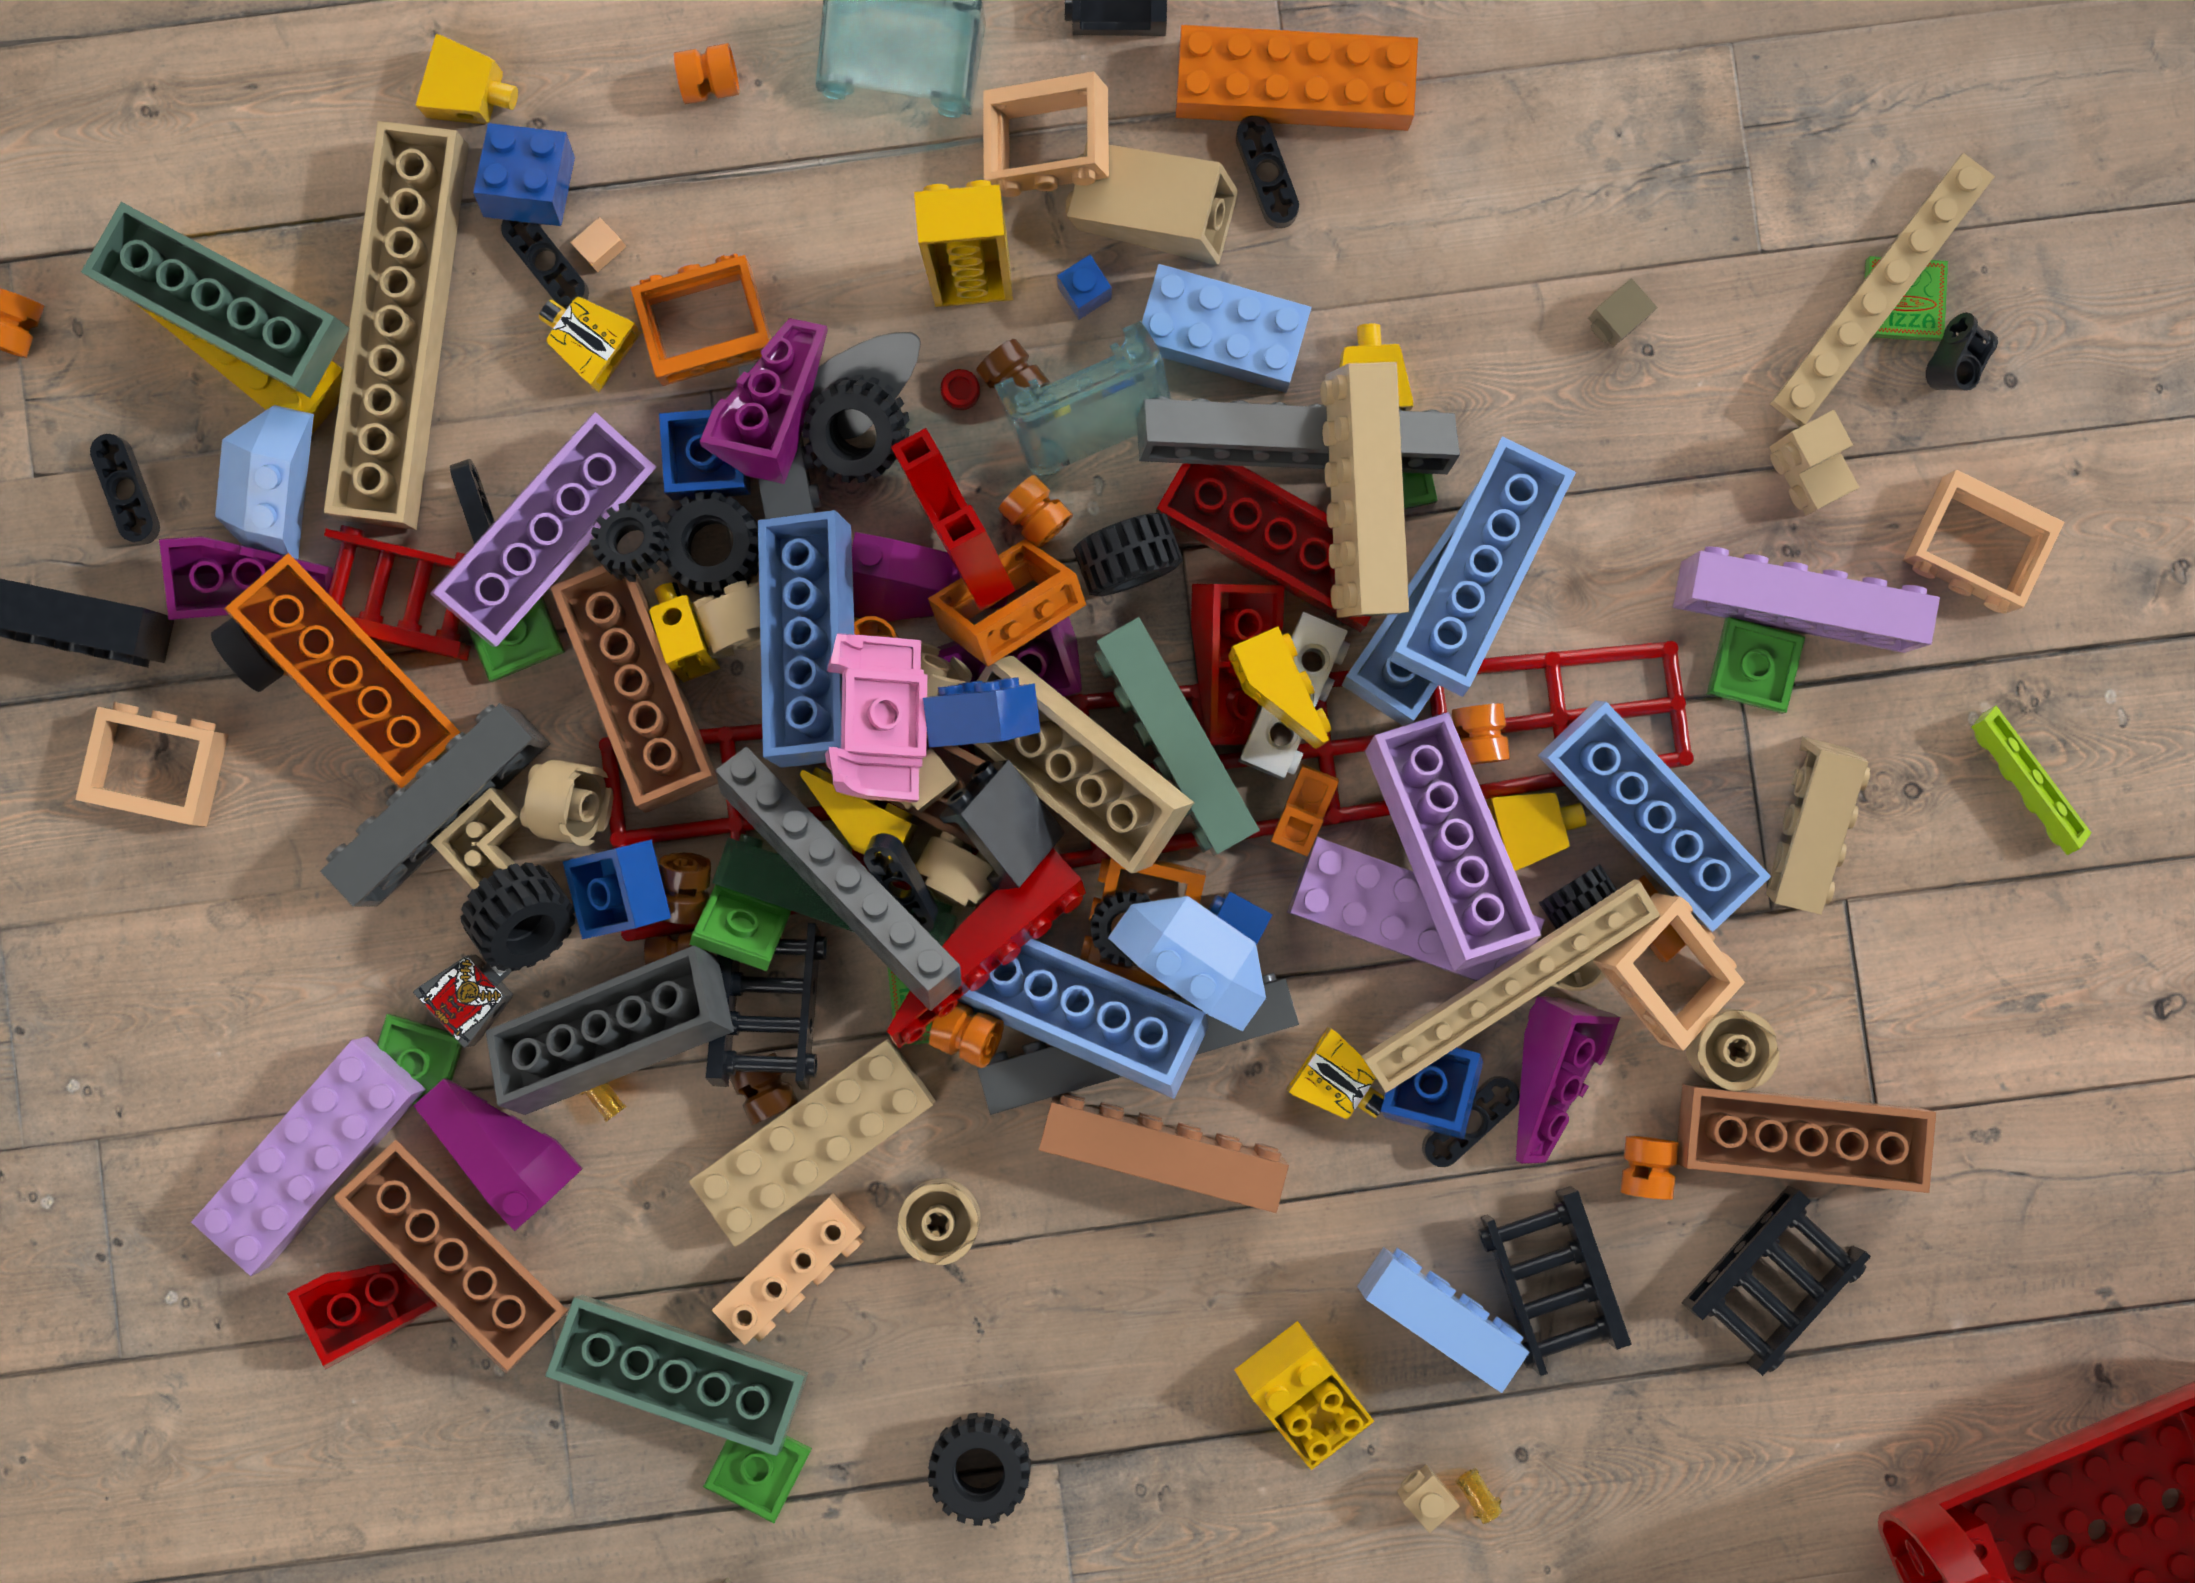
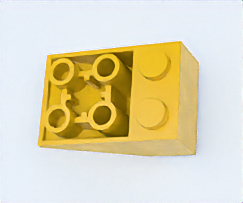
[1228,626,1331,749]
[800,767,918,859]
[1234,1321,1375,1470]

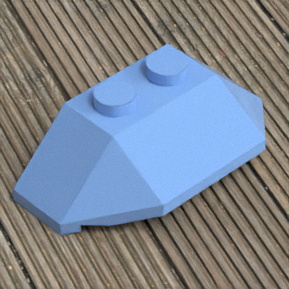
[215,405,314,559]
[1108,896,1266,1031]

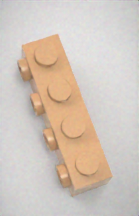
[712,1193,866,1345]

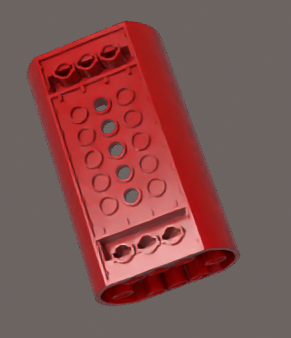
[1878,1381,2195,1583]

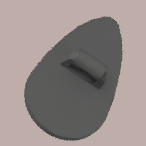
[807,332,921,440]

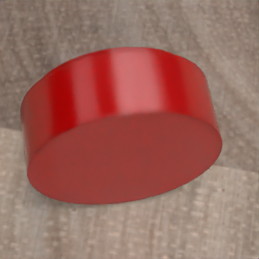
[940,369,980,411]

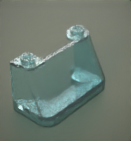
[815,0,986,118]
[994,321,1171,476]

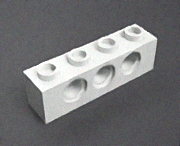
[1238,612,1350,780]

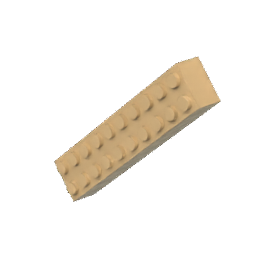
[324,121,469,530]

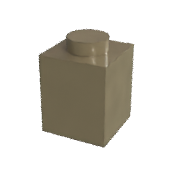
[1588,278,1658,348]

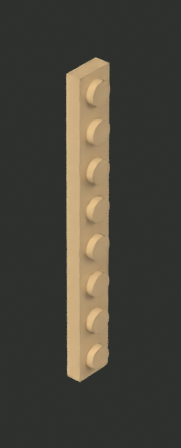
[1770,153,1995,427]
[1362,879,1660,1093]

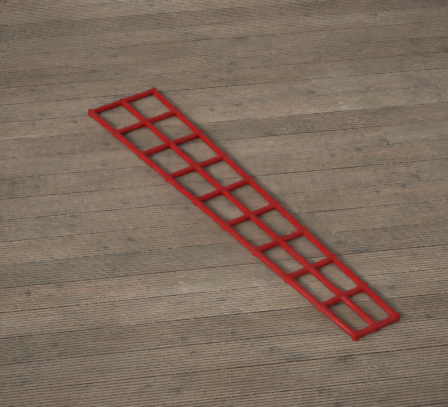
[599,641,1694,942]

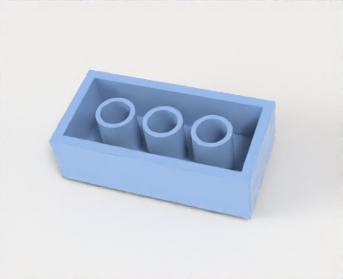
[1136,264,1311,393]
[1357,1247,1530,1393]

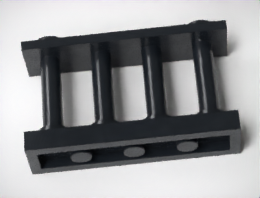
[705,923,827,1090]
[1478,1186,1632,1376]
[1681,1186,1871,1376]

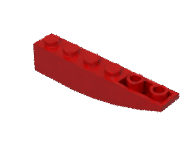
[887,848,1086,1048]

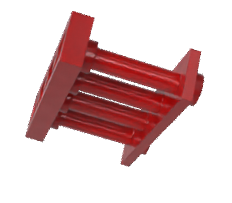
[324,525,471,661]

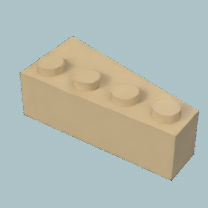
[1766,736,1870,915]

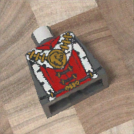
[413,955,513,1048]

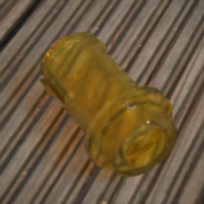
[580,1083,627,1122]
[1455,1468,1503,1524]

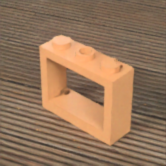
[983,71,1109,197]
[1903,470,2064,614]
[75,702,228,827]
[1593,893,1745,1051]

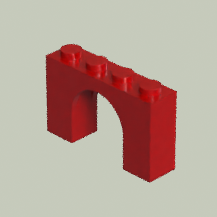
[891,428,1016,610]

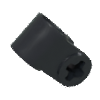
[1926,312,1998,391]

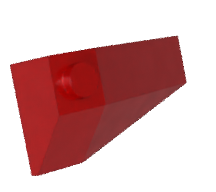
[1191,584,1284,745]
[287,1263,438,1370]

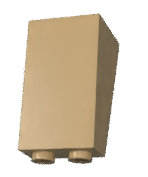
[1066,142,1238,266]

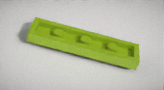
[1971,705,2091,855]

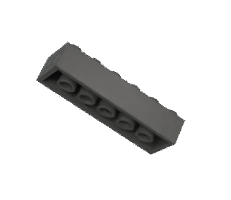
[320,703,551,907]
[485,945,734,1115]

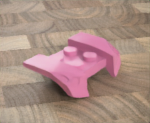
[825,633,927,802]

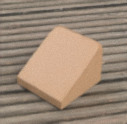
[570,217,626,273]

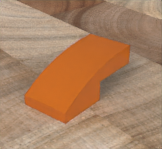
[1271,764,1339,857]

